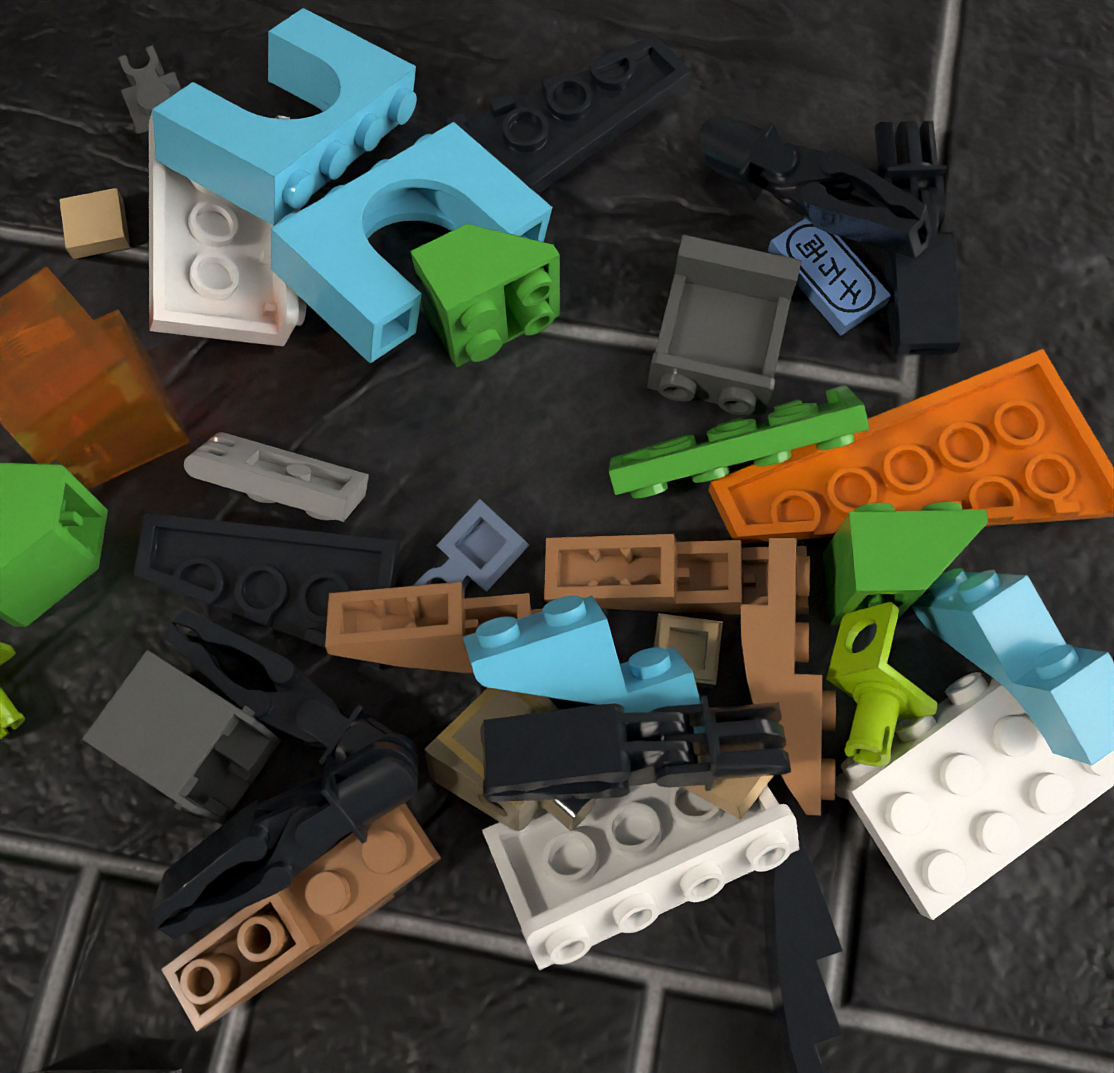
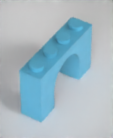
[152,8,417,226]
[271,122,552,363]

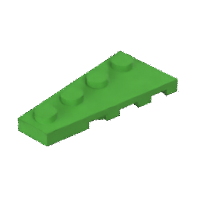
[609,385,870,498]

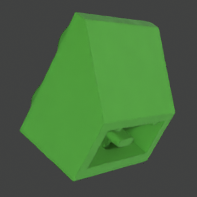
[411,224,560,368]
[0,463,108,627]
[823,502,988,626]

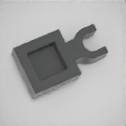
[118,45,182,147]

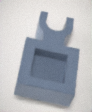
[413,499,529,597]

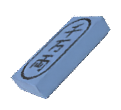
[768,219,891,336]

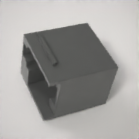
[82,650,282,824]

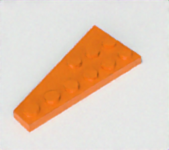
[708,349,1114,544]

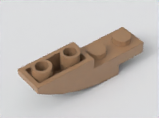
[740,538,836,816]
[161,803,441,1032]

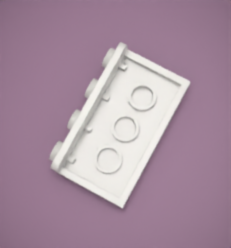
[149,113,307,347]
[835,642,1114,920]
[482,783,799,970]

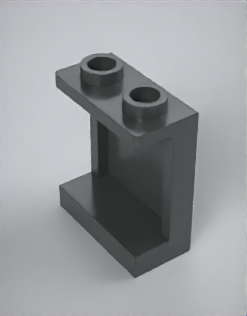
[647,235,802,415]

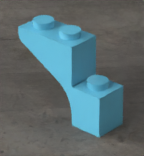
[911,568,1114,766]
[463,596,700,734]

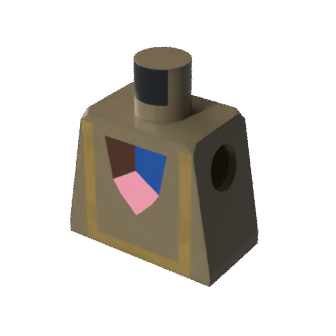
[424,687,597,831]

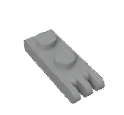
[184,432,369,522]

